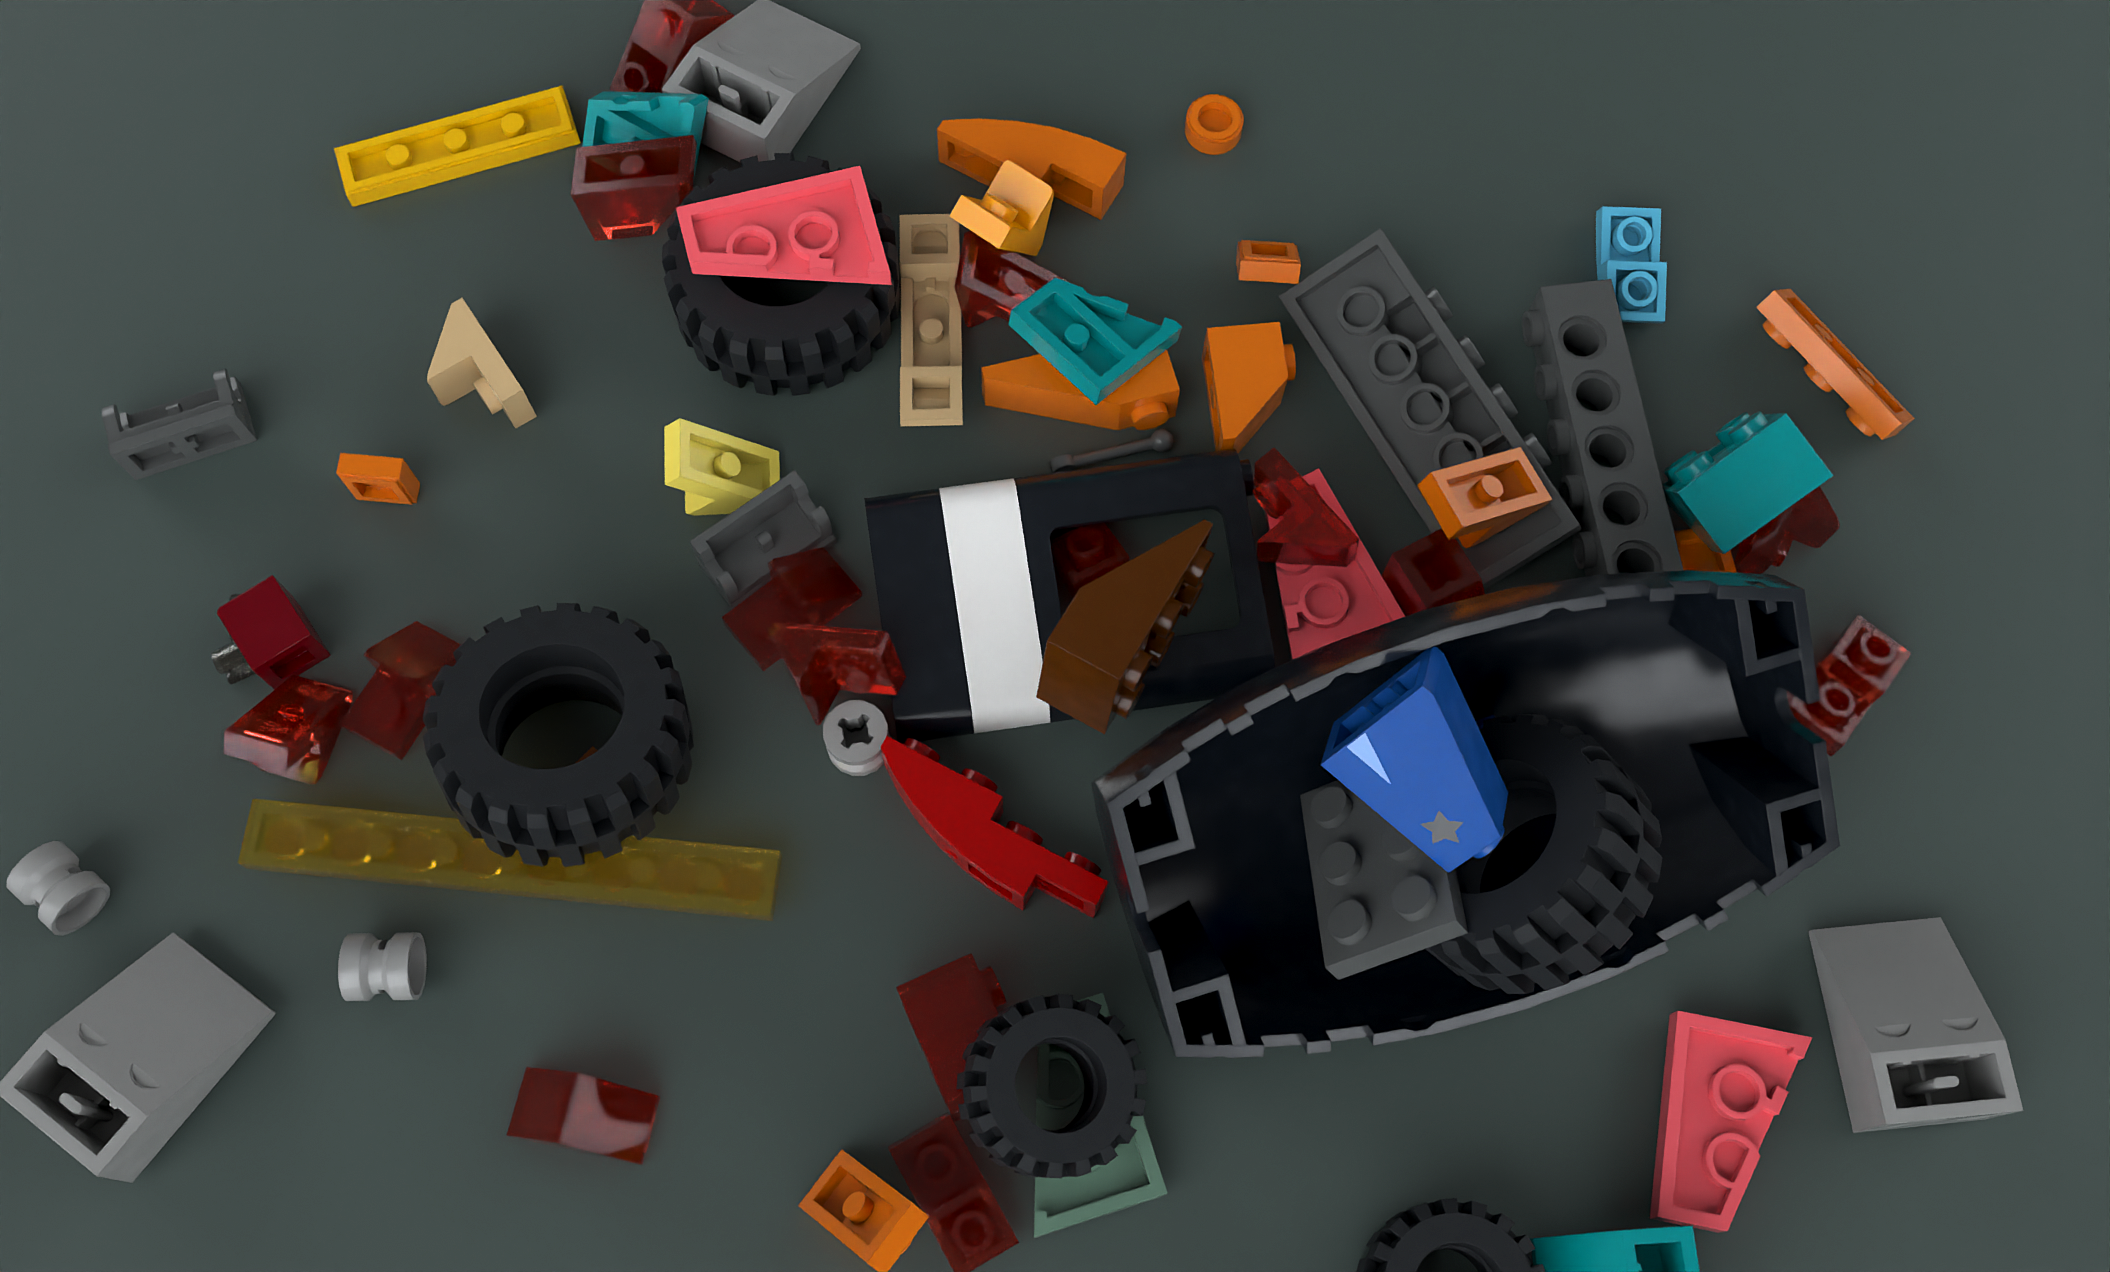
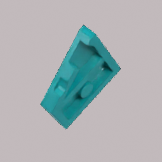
[582,91,709,203]
[1008,278,1182,405]

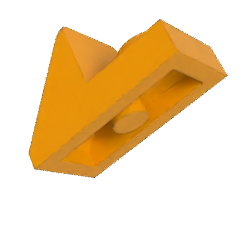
[950,160,1054,256]

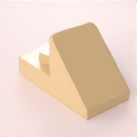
[427,298,537,429]

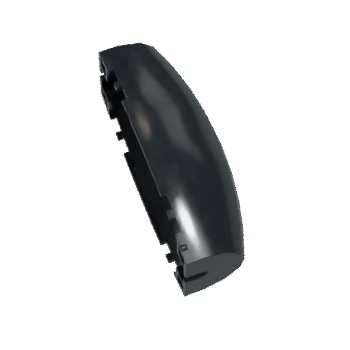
[1091,570,1840,1058]

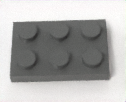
[1300,780,1468,980]

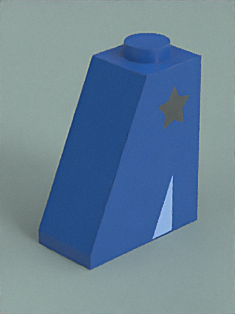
[1321,646,1508,873]

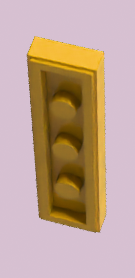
[334,85,581,207]

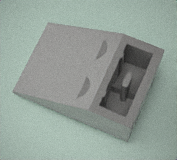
[662,0,861,162]
[1809,917,2023,1133]
[0,932,276,1183]

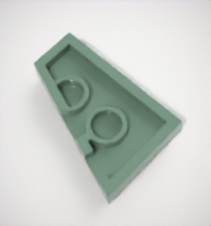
[1034,993,1167,1238]

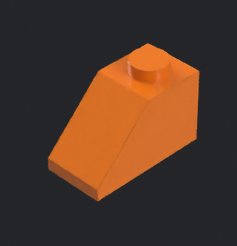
[1202,322,1296,453]

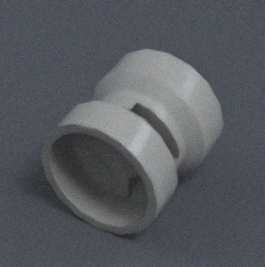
[7,841,110,935]
[338,932,427,1001]

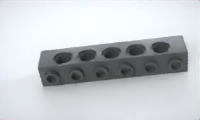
[1522,279,1683,577]

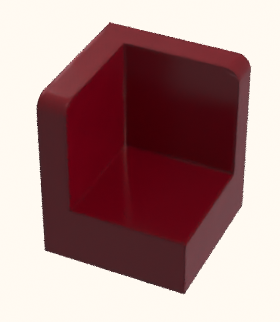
[217,575,331,690]

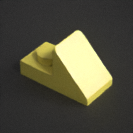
[664,418,780,516]

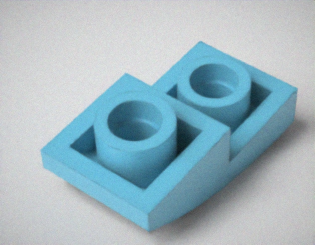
[1596,206,1667,324]

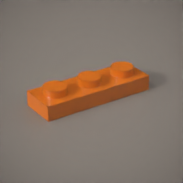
[1756,289,1915,440]

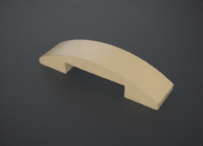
[900,214,963,426]

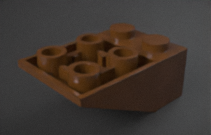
[1036,519,1215,734]

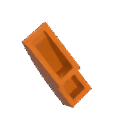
[937,118,1127,220]

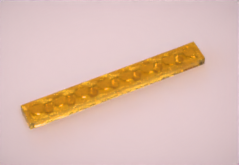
[238,799,782,921]

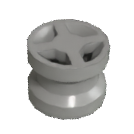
[823,700,890,776]

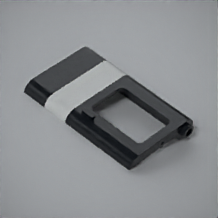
[864,449,1276,744]

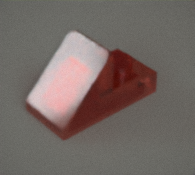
[954,230,1067,328]
[1253,447,1359,567]
[1734,486,1840,574]
[722,547,863,671]
[340,621,461,761]
[768,622,906,726]
[223,675,353,784]

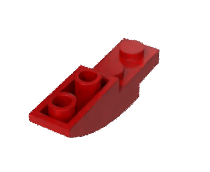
[880,736,1109,919]

